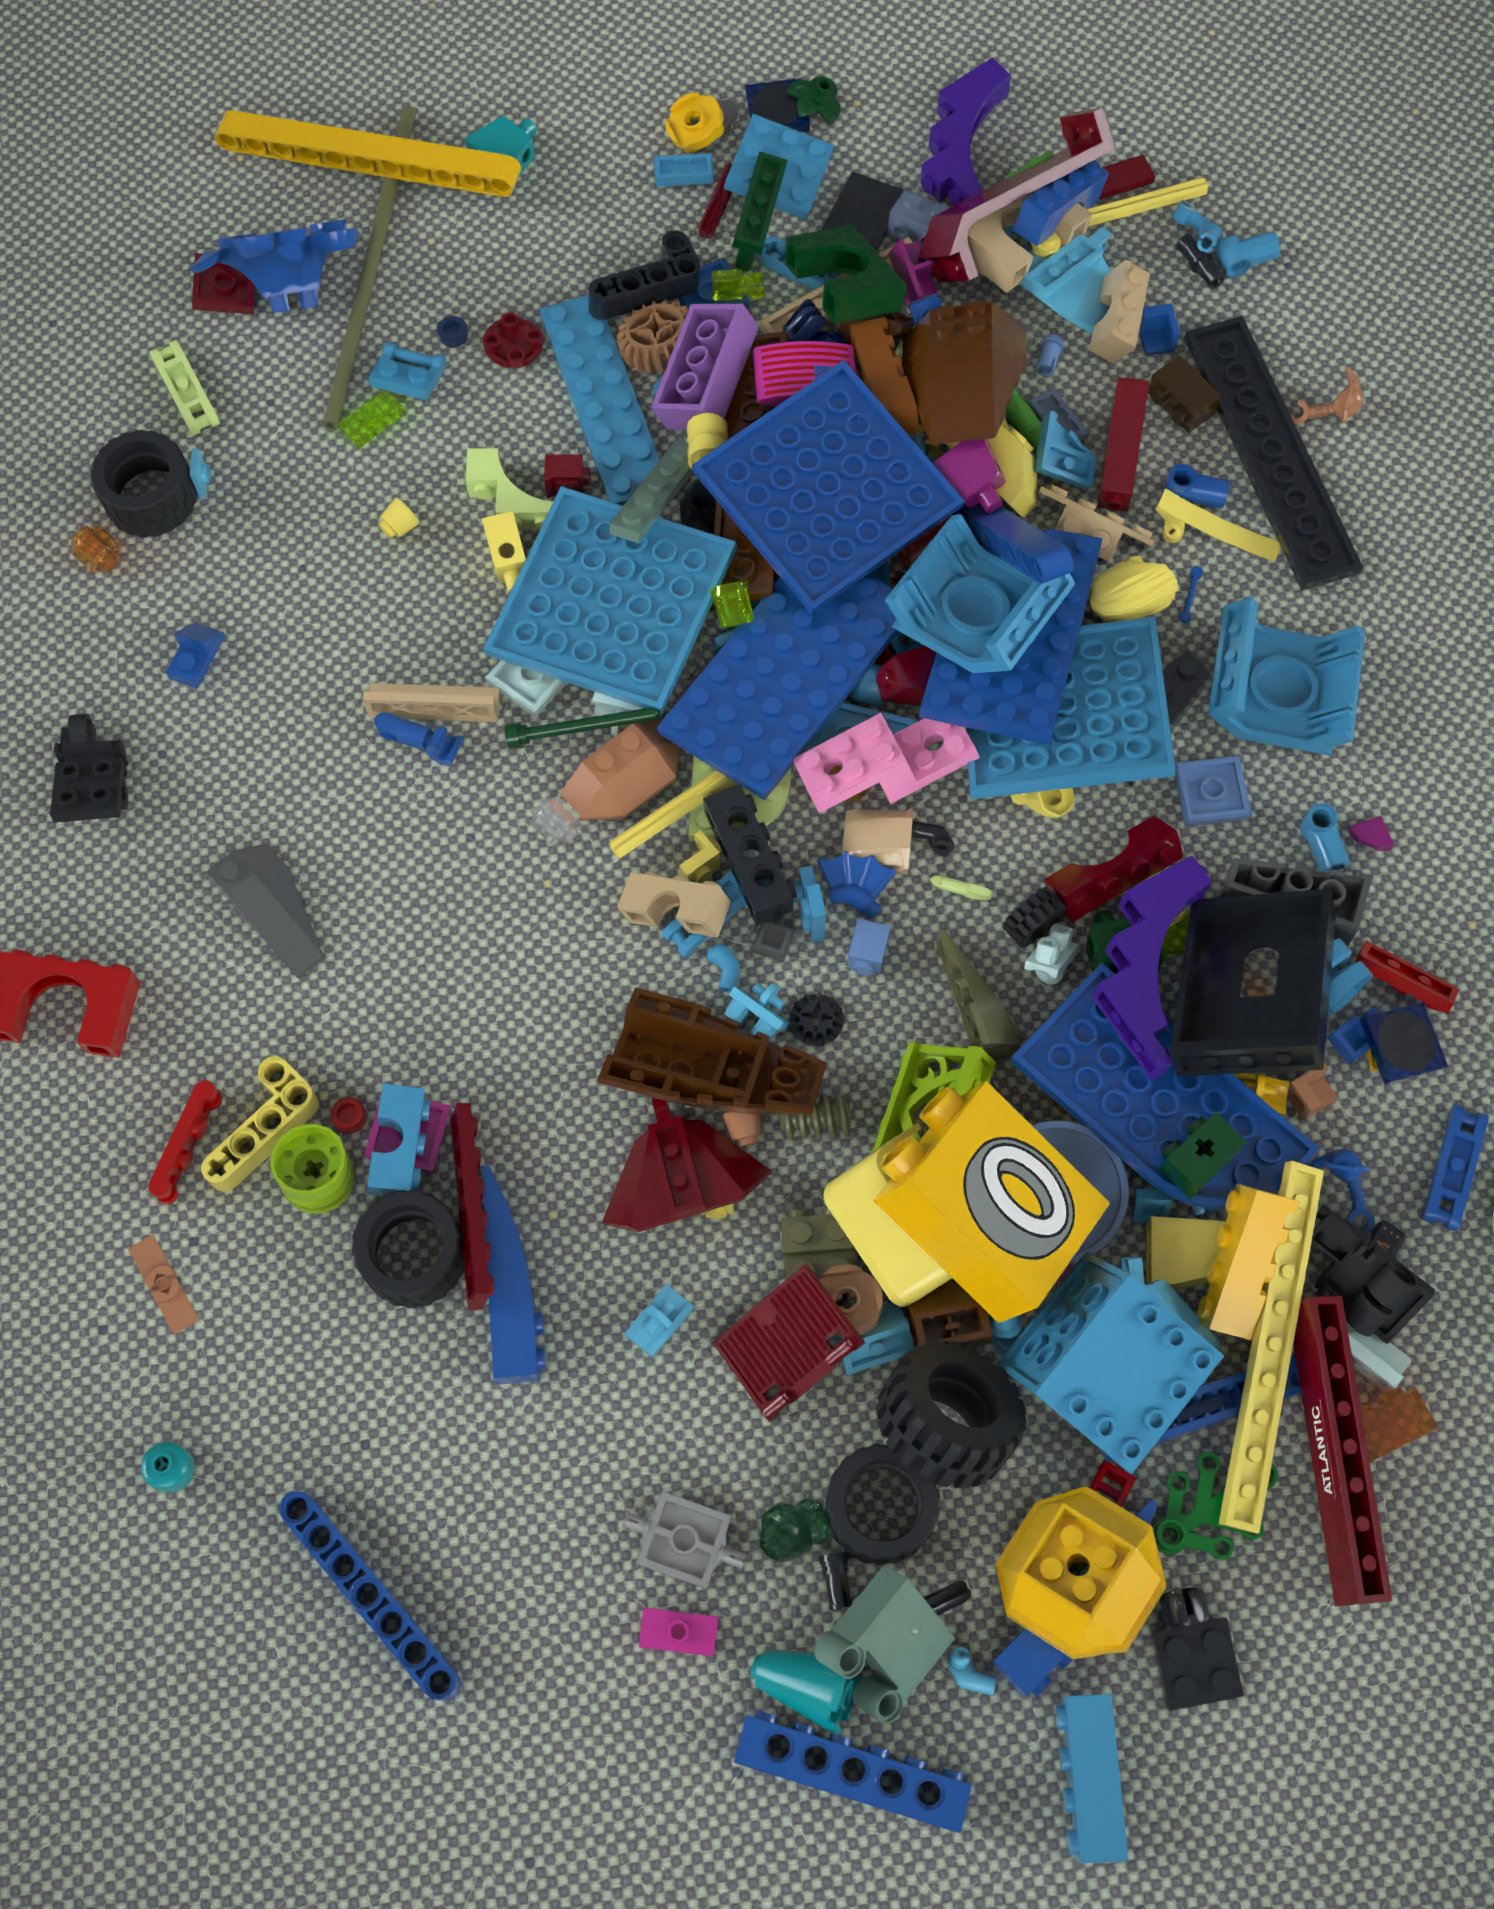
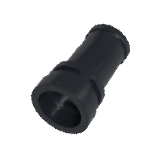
[818,1552,852,1610]

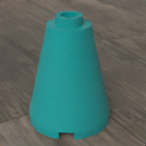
[751,1649,860,1734]

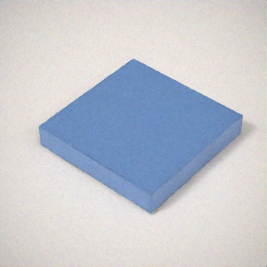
[1174,756,1252,827]

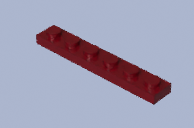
[450,1103,494,1310]

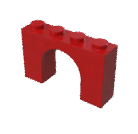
[0,949,140,1058]

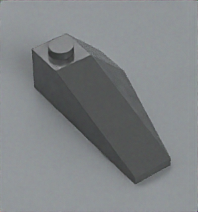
[207,843,324,979]

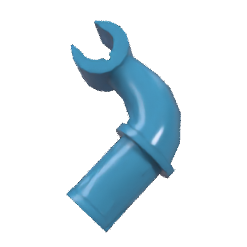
[1172,200,1223,253]

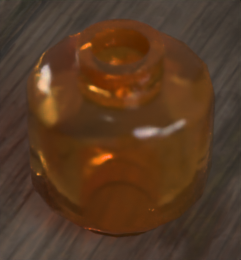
[71,526,120,573]

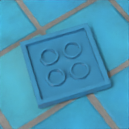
[724,114,835,220]

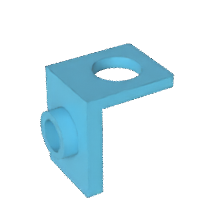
[190,449,211,498]

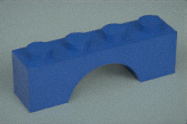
[1013,160,1109,246]

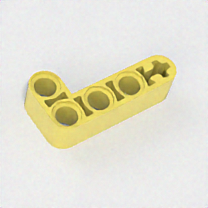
[201,1056,319,1192]

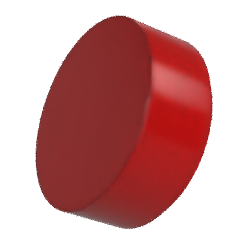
[330,1097,367,1134]

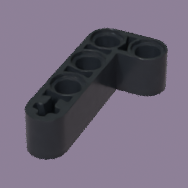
[588,230,701,320]

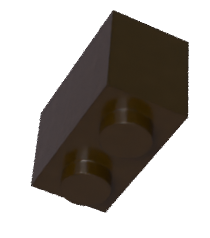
[1148,355,1221,433]

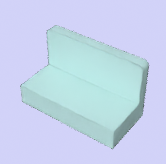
[1346,1322,1411,1394]

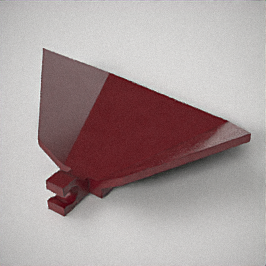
[602,1098,772,1233]

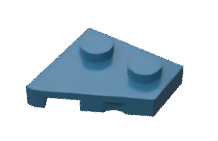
[1034,411,1097,490]

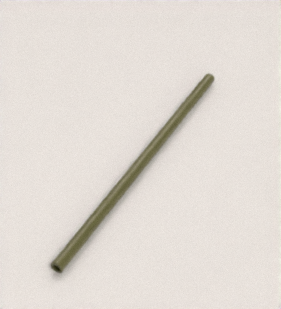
[323,106,416,431]

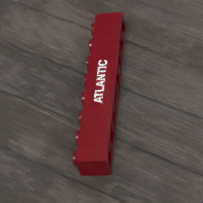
[1293,1296,1393,1606]

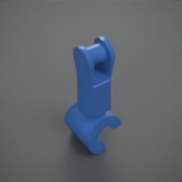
[374,712,464,766]

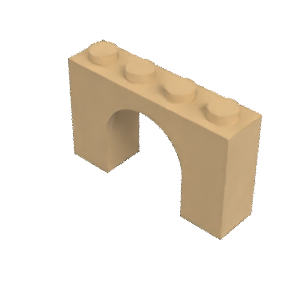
[967,187,1092,293]

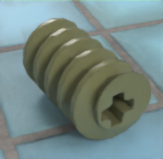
[779,1093,851,1140]

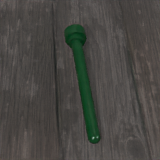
[505,707,660,750]

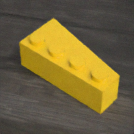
[1198,1183,1300,1340]

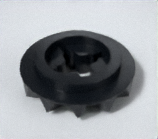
[789,992,844,1046]

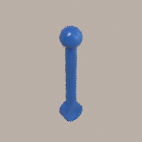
[1179,566,1203,623]

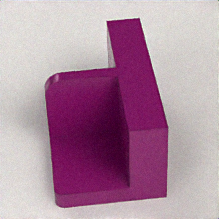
[888,240,938,310]

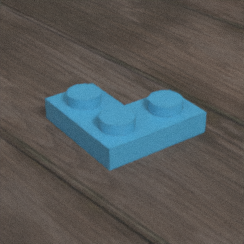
[793,866,826,942]

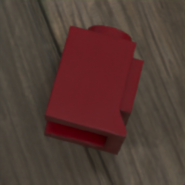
[544,454,590,498]

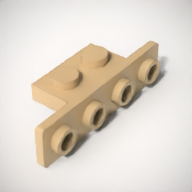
[1039,484,1157,562]

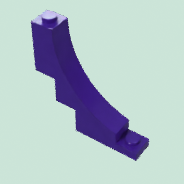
[1091,856,1212,1082]

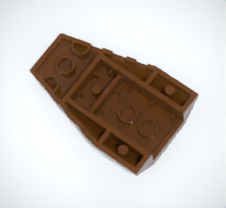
[902,301,1027,445]
[597,987,827,1115]

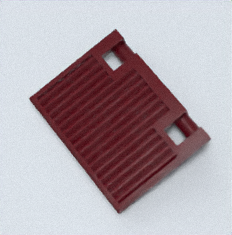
[712,1263,865,1422]

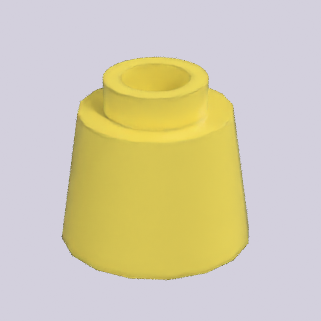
[378,497,420,539]

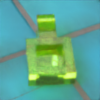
[711,269,764,301]

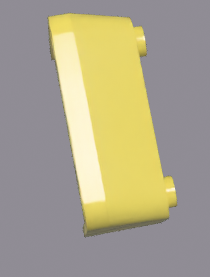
[823,1123,952,1306]

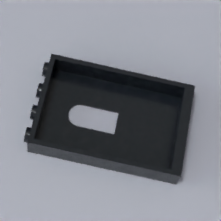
[1170,888,1336,1077]

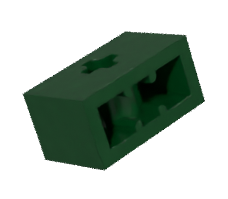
[1159,1112,1248,1199]

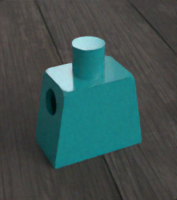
[465,117,537,178]

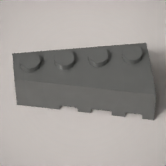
[1219,858,1373,947]

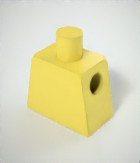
[482,511,526,594]

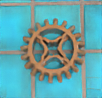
[617,300,688,375]

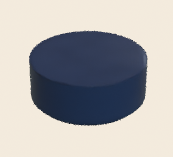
[437,316,468,348]

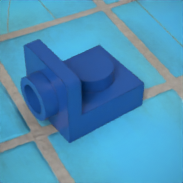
[909,293,942,326]

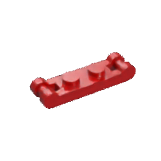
[148,1080,223,1205]

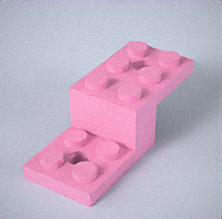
[793,713,980,813]

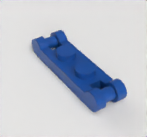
[1421,1104,1489,1231]

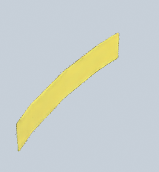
[1158,488,1281,561]

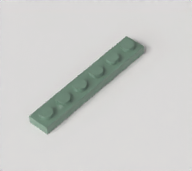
[609,431,693,543]

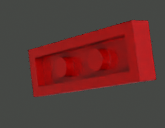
[1355,940,1459,1014]

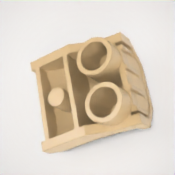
[842,808,913,875]

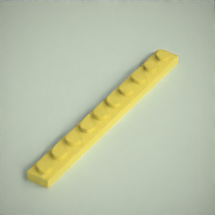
[1219,1161,1324,1534]

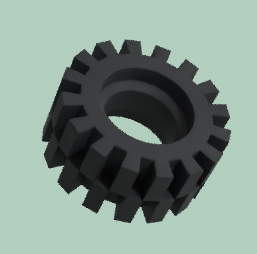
[1002,887,1067,948]

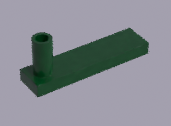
[732,151,788,272]

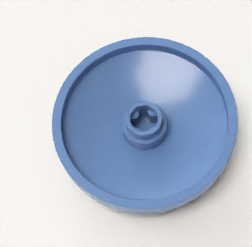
[1031,1120,1129,1263]

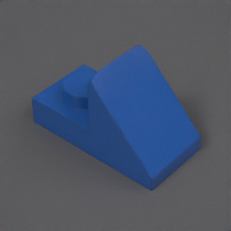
[166,623,225,689]

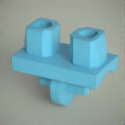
[725,983,790,1041]
[625,1284,695,1358]

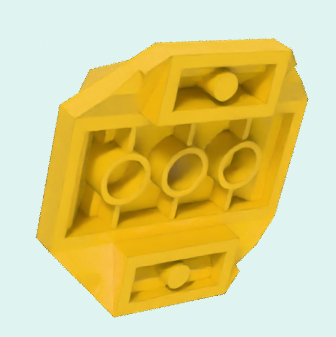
[995,1486,1166,1659]

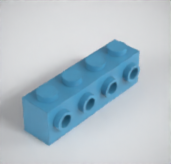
[1055,1694,1129,1864]

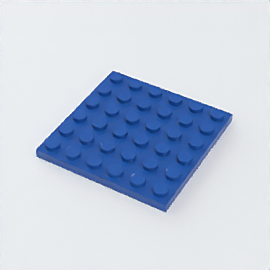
[692,360,964,615]

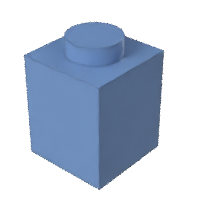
[847,918,891,976]

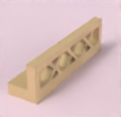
[363,683,500,722]

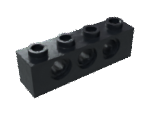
[703,784,797,926]

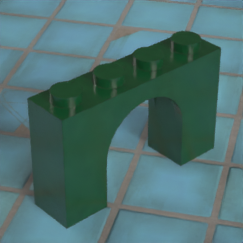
[785,225,906,324]

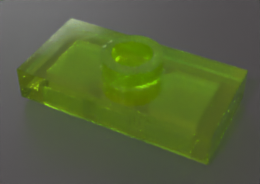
[338,390,406,449]

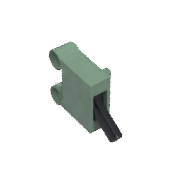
[814,1565,971,1724]

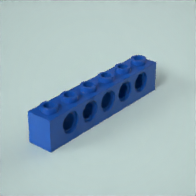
[734,1710,972,1833]

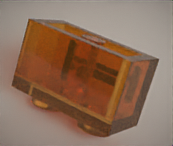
[1360,1386,1439,1462]

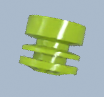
[270,1124,355,1214]

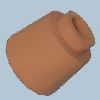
[722,1112,763,1147]

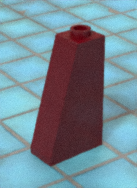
[1097,377,1149,511]

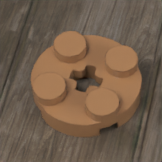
[819,1264,883,1338]

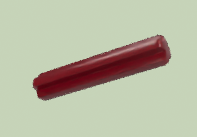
[698,163,732,239]

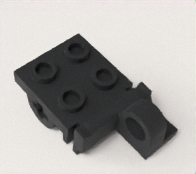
[50,713,128,823]
[1311,1211,1435,1344]

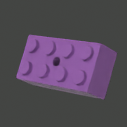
[651,304,759,431]

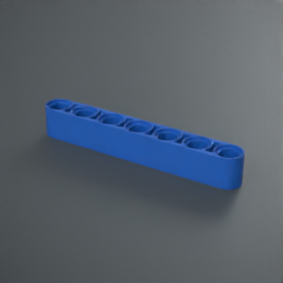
[953,502,1074,584]
[279,1491,461,1702]

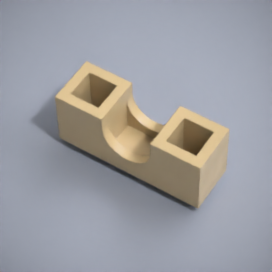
[1089,259,1150,364]
[617,871,731,938]

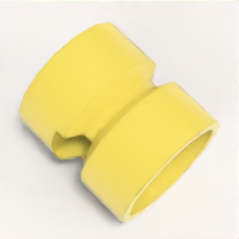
[687,413,728,469]

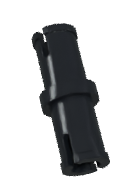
[1175,234,1226,289]

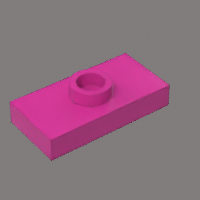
[639,1608,719,1657]

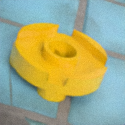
[665,92,725,154]

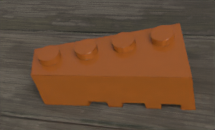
[849,317,920,434]

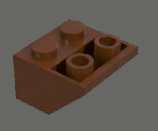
[906,1278,993,1347]

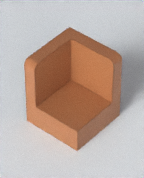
[1287,1062,1338,1121]

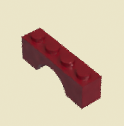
[1044,815,1184,922]

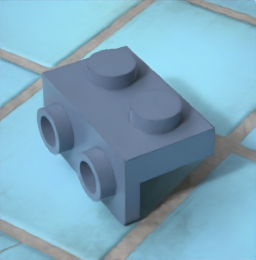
[887,190,950,248]

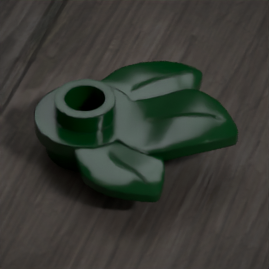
[787,76,841,125]

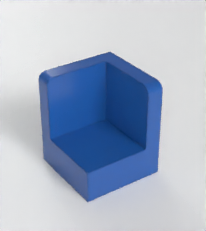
[1139,303,1180,356]

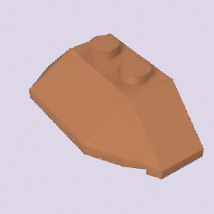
[559,719,680,821]

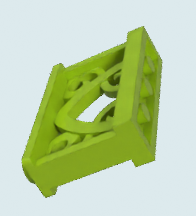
[870,1041,996,1154]

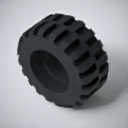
[876,1340,1027,1488]

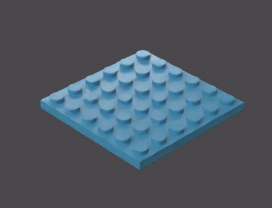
[483,486,737,714]
[966,617,1176,799]

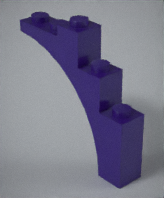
[920,57,1011,206]

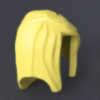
[1089,556,1178,622]

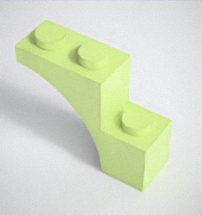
[465,448,554,531]

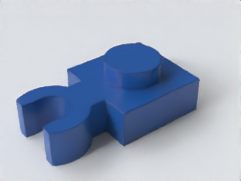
[1327,1007,1380,1065]

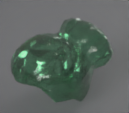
[759,1498,829,1563]

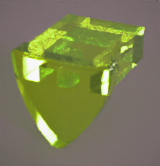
[710,579,754,629]

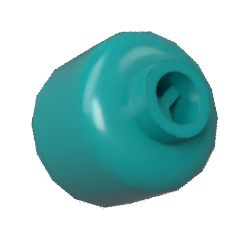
[141,1441,195,1493]

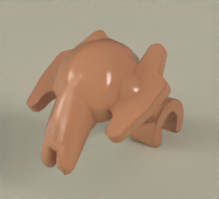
[1290,367,1363,424]

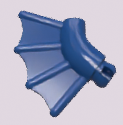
[817,851,897,919]

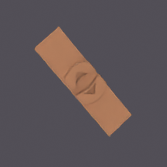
[128,1234,199,1335]

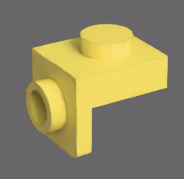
[679,829,721,883]

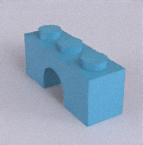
[367,1083,431,1196]

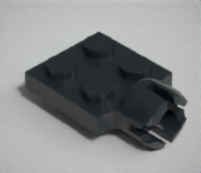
[1150,1588,1244,1711]

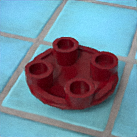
[483,312,543,368]

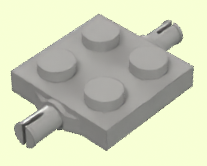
[622,1491,747,1590]

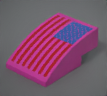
[753,341,856,407]

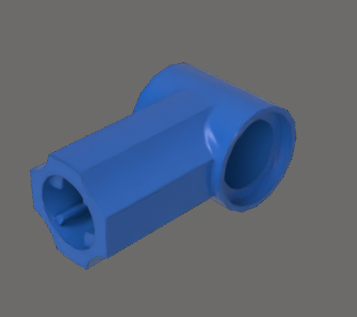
[1162,464,1230,509]

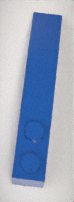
[482,1166,546,1385]
[1102,1355,1301,1463]
[991,1499,1158,1698]

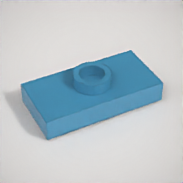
[653,153,714,187]

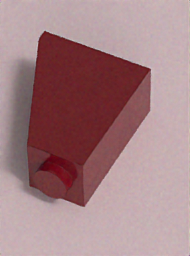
[876,646,937,706]

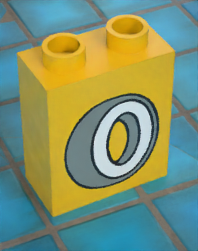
[873,1081,1110,1323]

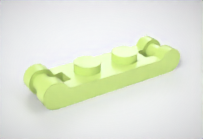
[148,339,220,436]

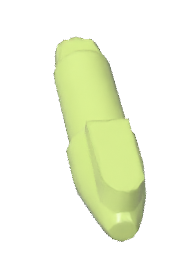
[930,875,992,900]

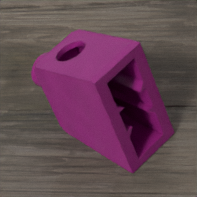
[933,439,1006,513]

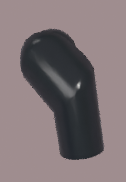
[911,820,954,856]

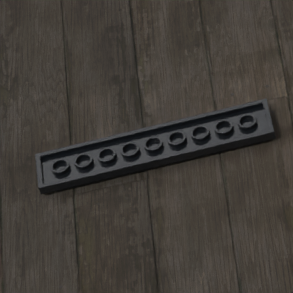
[1184,316,1363,591]

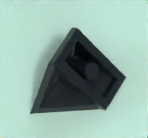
[680,478,716,535]

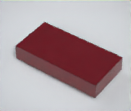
[1099,154,1155,200]

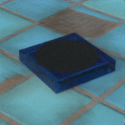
[745,78,810,132]
[1360,1002,1448,1085]

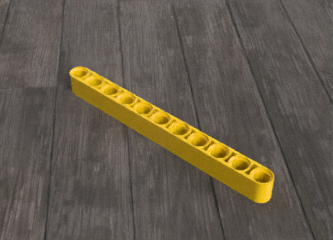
[214,110,521,197]

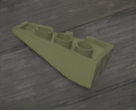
[936,930,1023,1062]

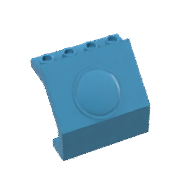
[885,514,1076,673]
[1208,597,1365,756]

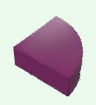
[1347,816,1394,851]

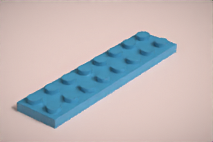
[539,295,660,506]

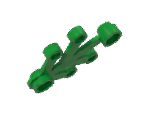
[1152,1452,1278,1561]

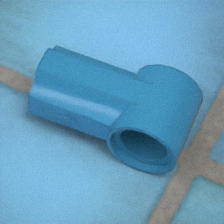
[1215,232,1281,278]
[1299,803,1350,873]

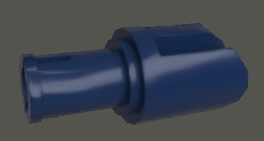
[782,299,827,342]

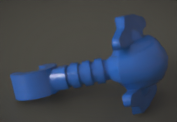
[1307,1149,1375,1233]

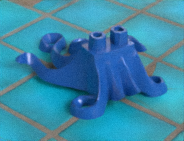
[188,219,360,313]

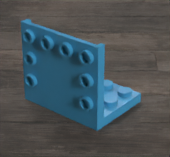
[996,1251,1224,1475]

